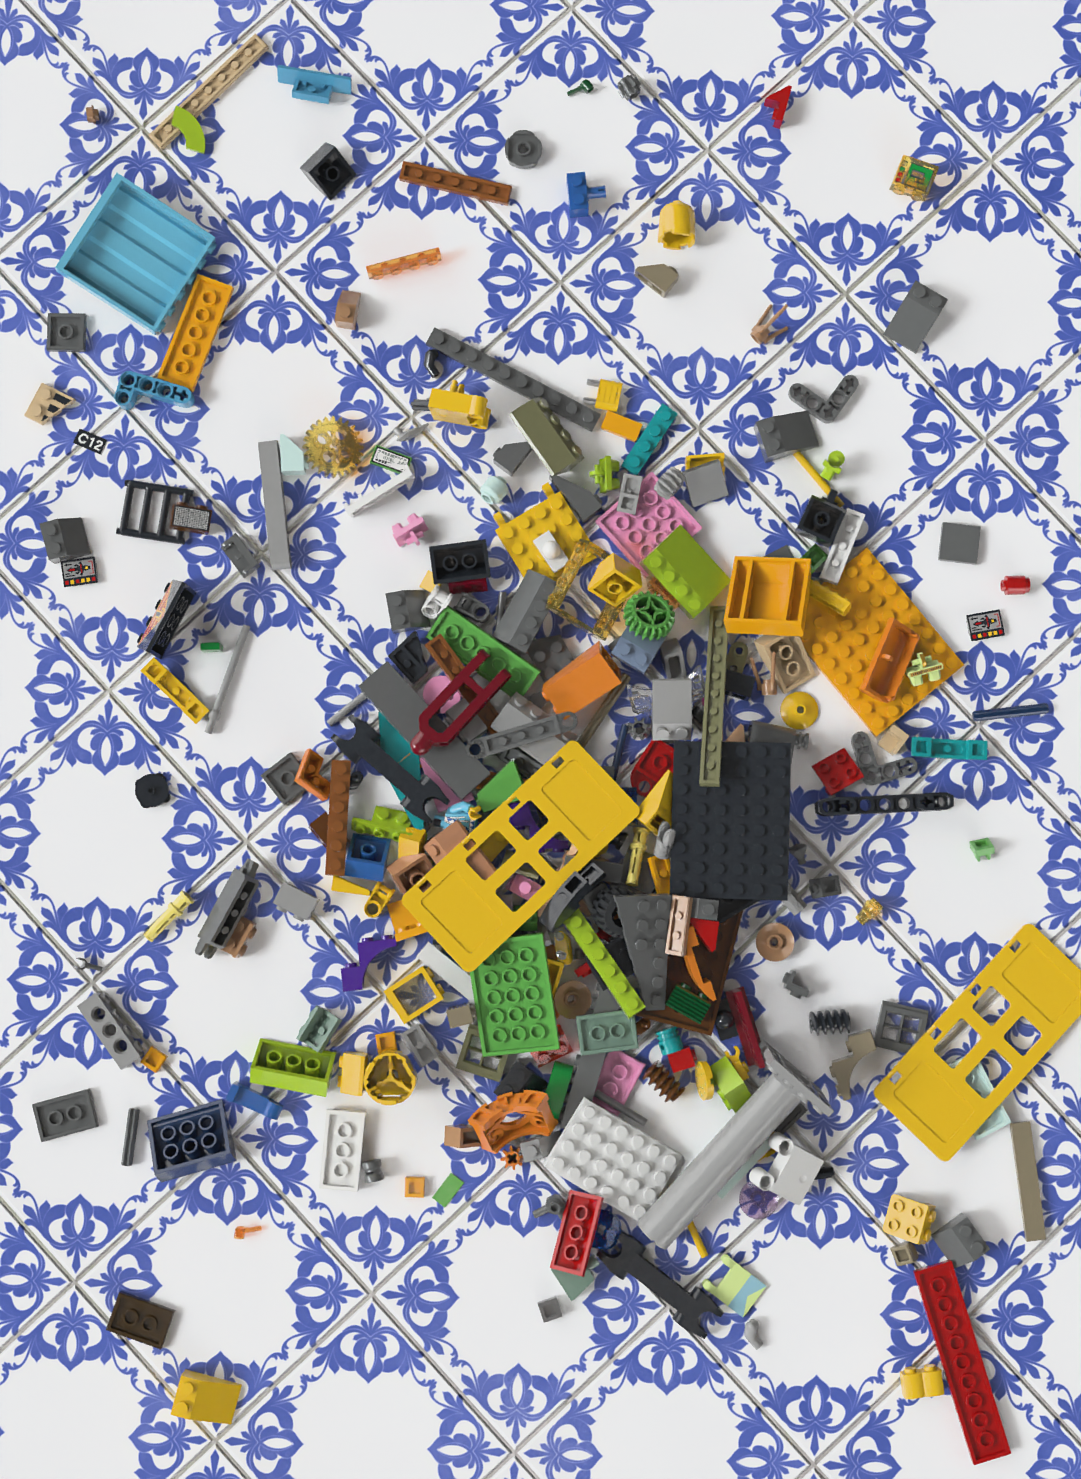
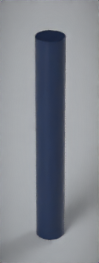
[612,724,629,782]

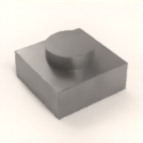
[537,1296,562,1323]

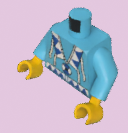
[433,801,482,834]

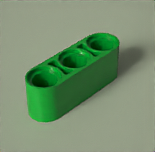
[545,1060,574,1120]

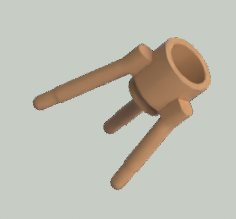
[750,304,788,344]
[749,652,777,695]

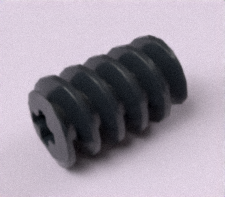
[809,1009,851,1036]

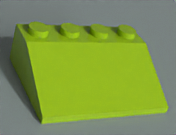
[639,524,731,619]

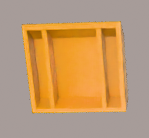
[724,556,811,637]

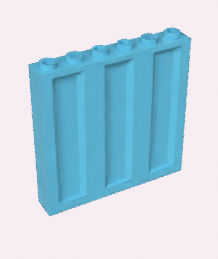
[55,173,216,335]

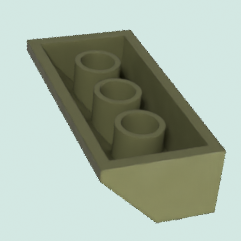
[508,397,585,476]

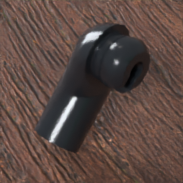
[423,349,440,378]
[349,771,363,790]

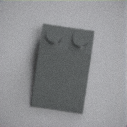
[883,281,948,353]
[753,411,819,463]

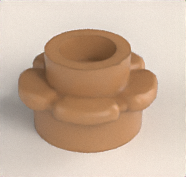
[86,105,99,124]

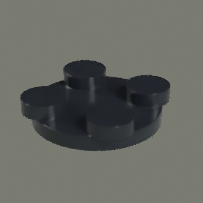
[135,773,171,809]

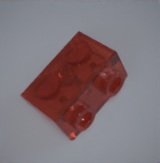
[530,1024,573,1068]

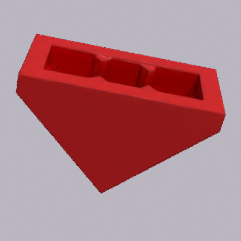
[690,918,719,952]

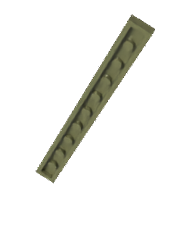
[699,606,729,787]

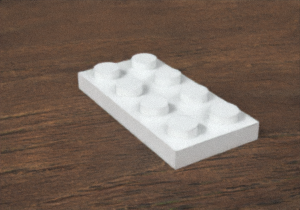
[319,1109,366,1192]

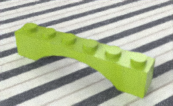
[563,909,646,1019]

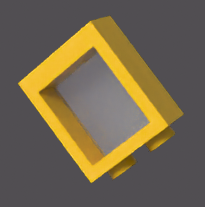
[383,965,445,1024]

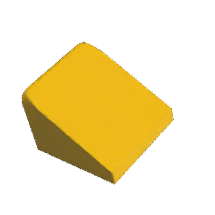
[419,570,442,593]

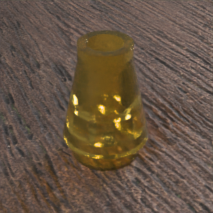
[855,897,884,925]

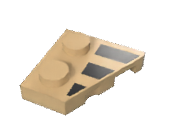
[24,383,76,426]

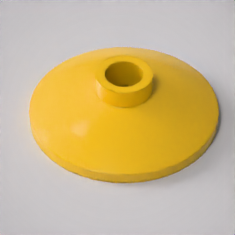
[780,692,818,730]

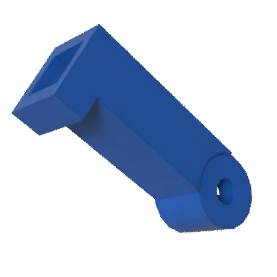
[225,1081,284,1120]

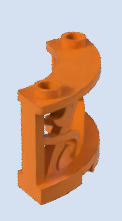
[468,1090,559,1154]

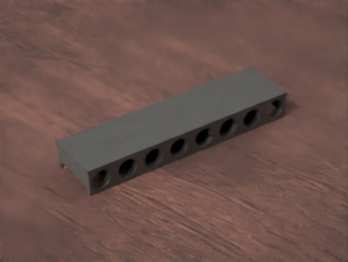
[358,661,491,801]

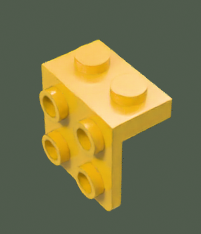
[883,1194,936,1245]

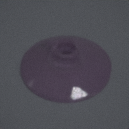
[739,1181,778,1219]

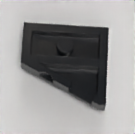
[388,631,428,684]

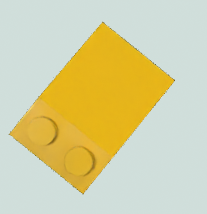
[170,1369,242,1424]

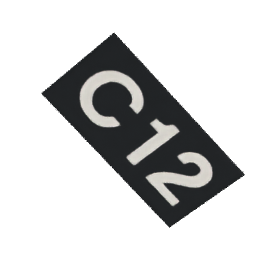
[73,429,107,455]

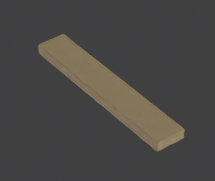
[1009,1121,1046,1242]

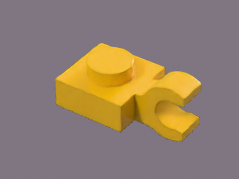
[724,1045,750,1081]

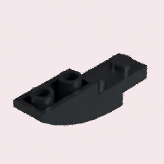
[539,861,607,933]

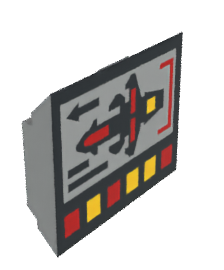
[60,556,98,587]
[966,609,1005,641]

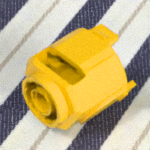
[364,1050,418,1105]

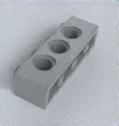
[77,991,144,1070]

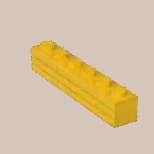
[810,579,851,617]

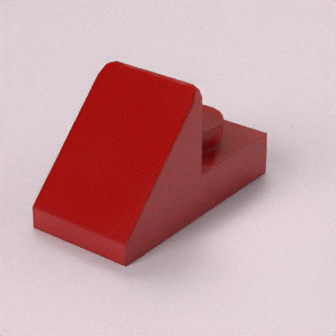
[764,85,792,129]

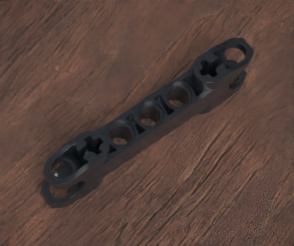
[331,714,450,825]
[814,792,954,816]
[596,1227,724,1339]

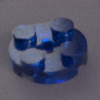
[592,1209,622,1250]

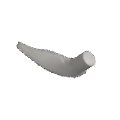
[393,423,429,442]

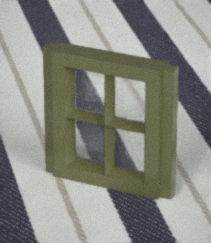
[456,1023,509,1082]

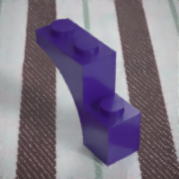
[510,802,568,853]
[341,935,398,992]

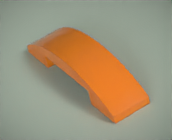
[684,924,717,1001]

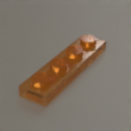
[366,247,442,280]

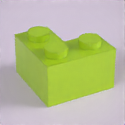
[710,1056,752,1113]

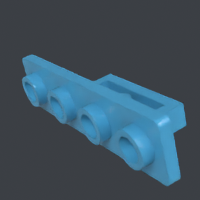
[277,65,352,104]

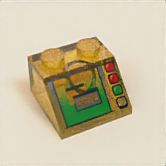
[889,154,939,201]

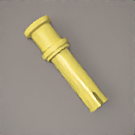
[626,827,650,887]
[143,890,194,942]

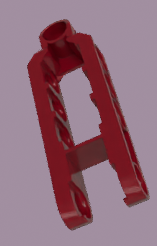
[410,649,512,756]

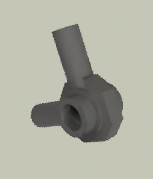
[532,1194,566,1221]

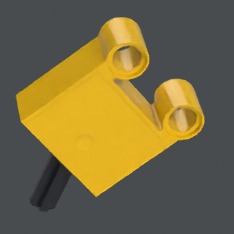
[411,380,491,429]

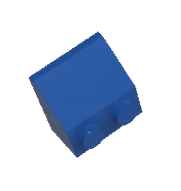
[345,833,391,882]

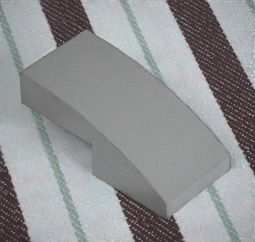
[617,473,642,515]

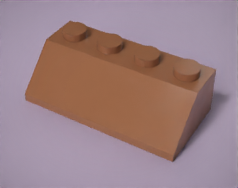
[423,819,497,880]

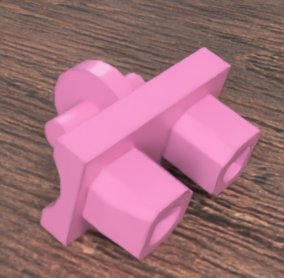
[392,513,429,547]

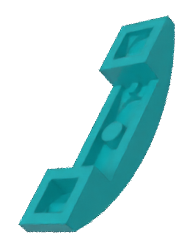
[911,737,988,760]

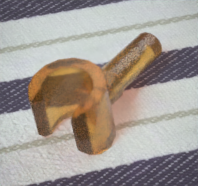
[234,1226,262,1239]

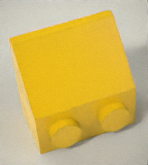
[588,553,642,608]
[337,1051,369,1096]

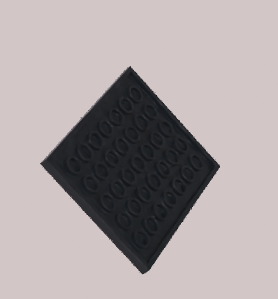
[669,741,792,901]

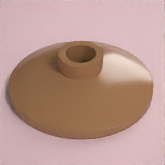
[756,923,795,962]
[554,980,592,1019]

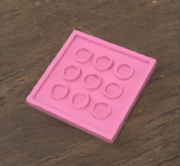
[595,472,702,578]

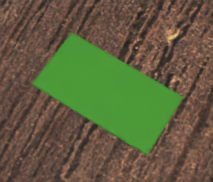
[432,1173,464,1208]

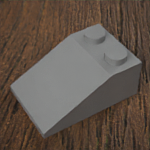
[651,678,692,741]

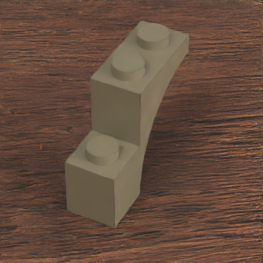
[829,1029,877,1101]

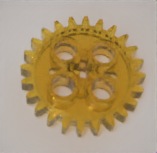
[302,416,364,479]

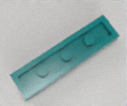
[621,403,678,476]

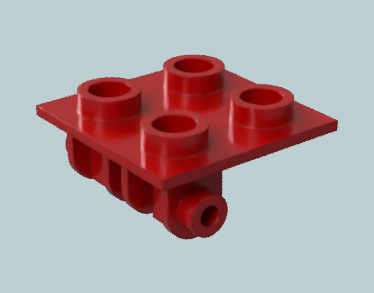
[811,748,864,796]

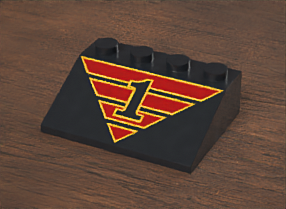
[137,579,197,659]

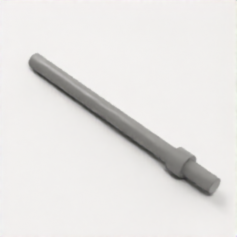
[204,624,250,734]

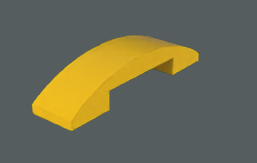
[140,657,210,724]

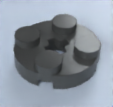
[505,130,542,169]

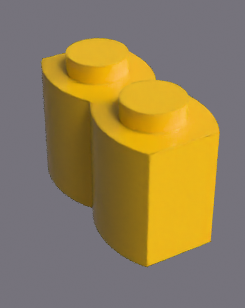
[900,1364,944,1399]

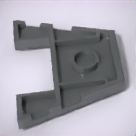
[506,635,574,709]

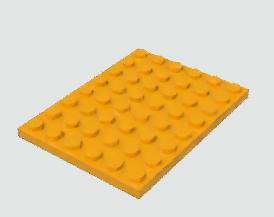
[800,548,964,737]

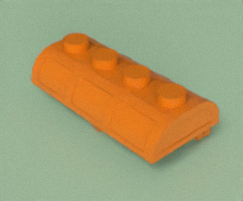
[859,618,920,704]

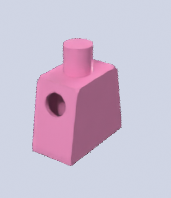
[505,873,543,901]

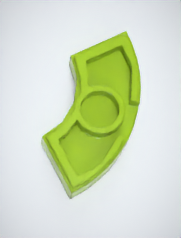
[171,106,205,154]

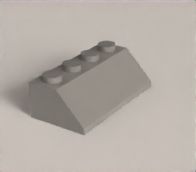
[490,692,579,768]

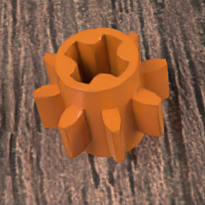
[500,1145,523,1170]

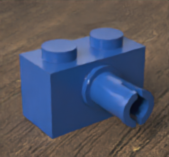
[566,172,606,218]

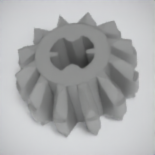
[654,466,686,500]

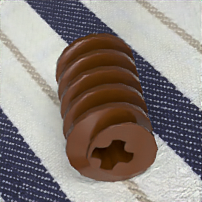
[642,1060,686,1103]

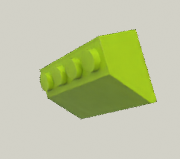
[250,1038,336,1097]

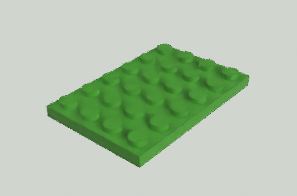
[470,933,560,1057]

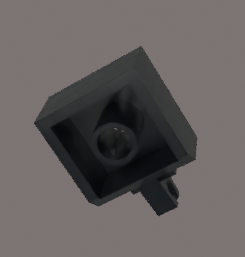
[794,489,847,548]

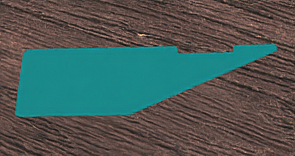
[378,712,424,830]

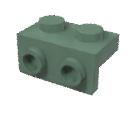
[296,1006,342,1054]

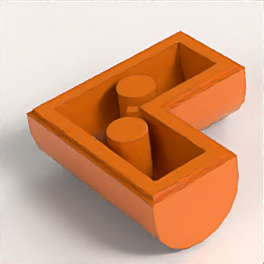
[294,748,330,801]

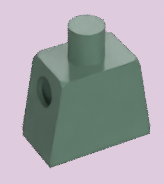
[551,1254,600,1302]

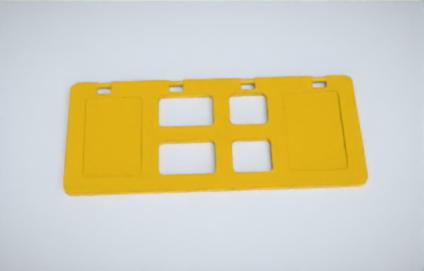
[402,741,640,972]
[873,924,1081,1162]

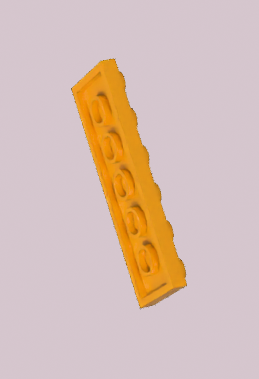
[157,274,234,392]

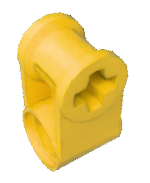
[364,881,396,918]

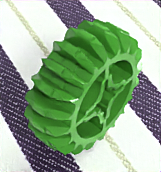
[623,591,675,641]

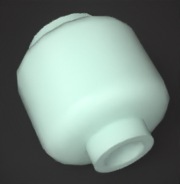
[480,476,508,504]

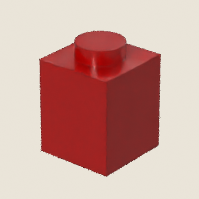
[667,1046,697,1073]

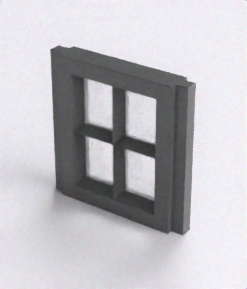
[874,1000,929,1054]

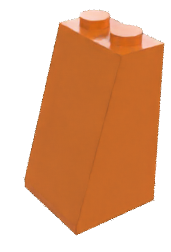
[542,641,622,720]

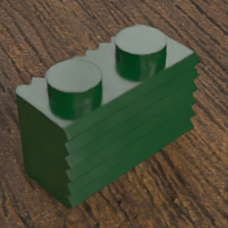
[665,983,711,1024]

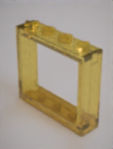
[545,539,626,641]

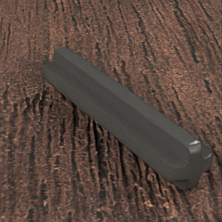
[121,1108,140,1166]

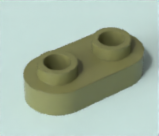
[727,642,748,673]

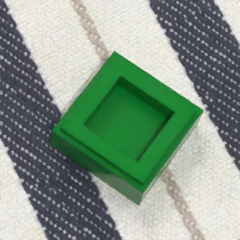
[200,642,223,653]

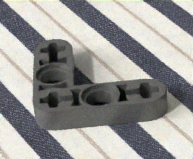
[788,375,859,424]
[851,731,917,786]

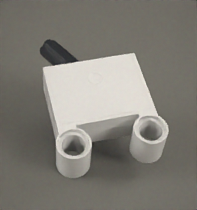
[749,1132,835,1206]

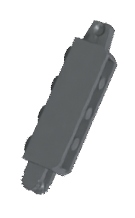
[195,859,259,959]

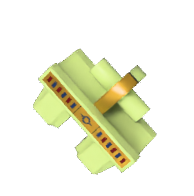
[905,652,943,686]

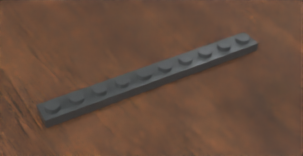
[426,327,601,432]

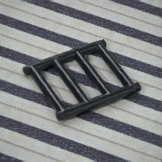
[116,480,194,545]

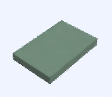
[576,1010,639,1056]

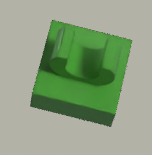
[969,838,995,862]

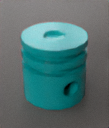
[655,1026,684,1055]

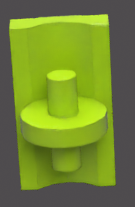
[820,450,845,481]
[589,456,620,494]

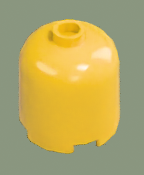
[658,200,695,250]

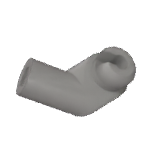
[744,1319,763,1350]

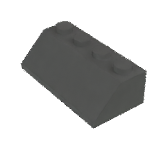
[492,569,563,655]

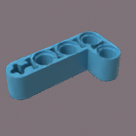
[114,371,195,410]

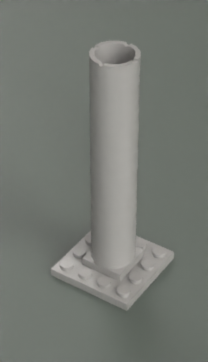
[637,1039,834,1250]

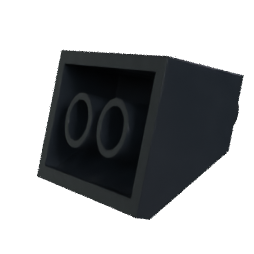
[429,539,491,585]

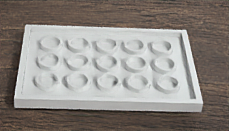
[543,1097,683,1221]

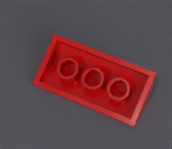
[550,1190,604,1277]

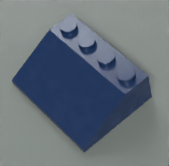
[147,1099,237,1183]

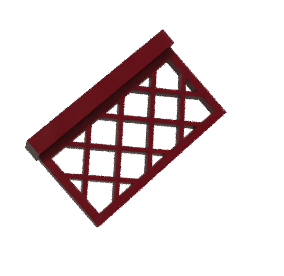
[724,986,766,1069]

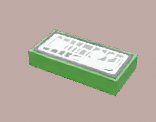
[370,445,412,474]

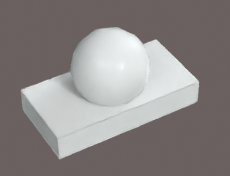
[533,530,570,573]

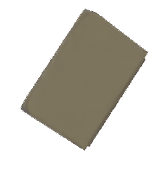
[890,1241,919,1267]

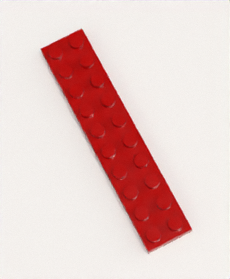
[913,1260,1011,1465]

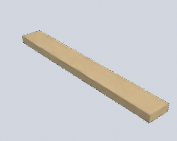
[148,34,269,151]

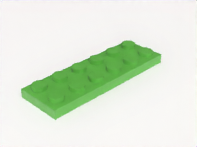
[426,605,541,697]

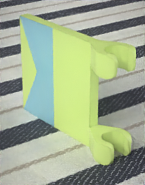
[702,1253,767,1317]

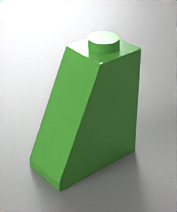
[475,758,524,812]

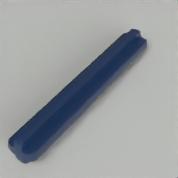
[972,703,1049,721]

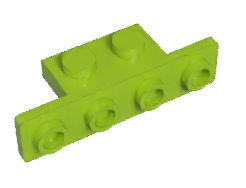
[351,805,428,842]

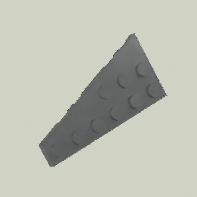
[613,893,671,1011]

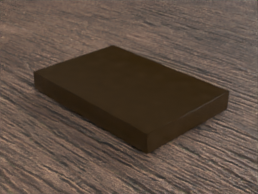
[106,1291,176,1350]

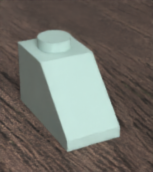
[280,434,309,476]

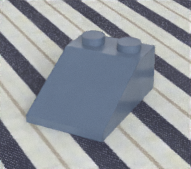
[611,607,673,675]

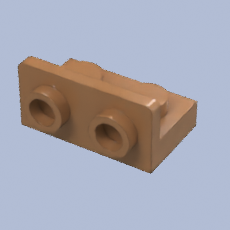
[221,916,257,958]

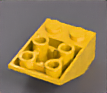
[636,770,673,836]

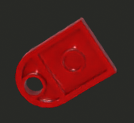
[630,740,674,798]

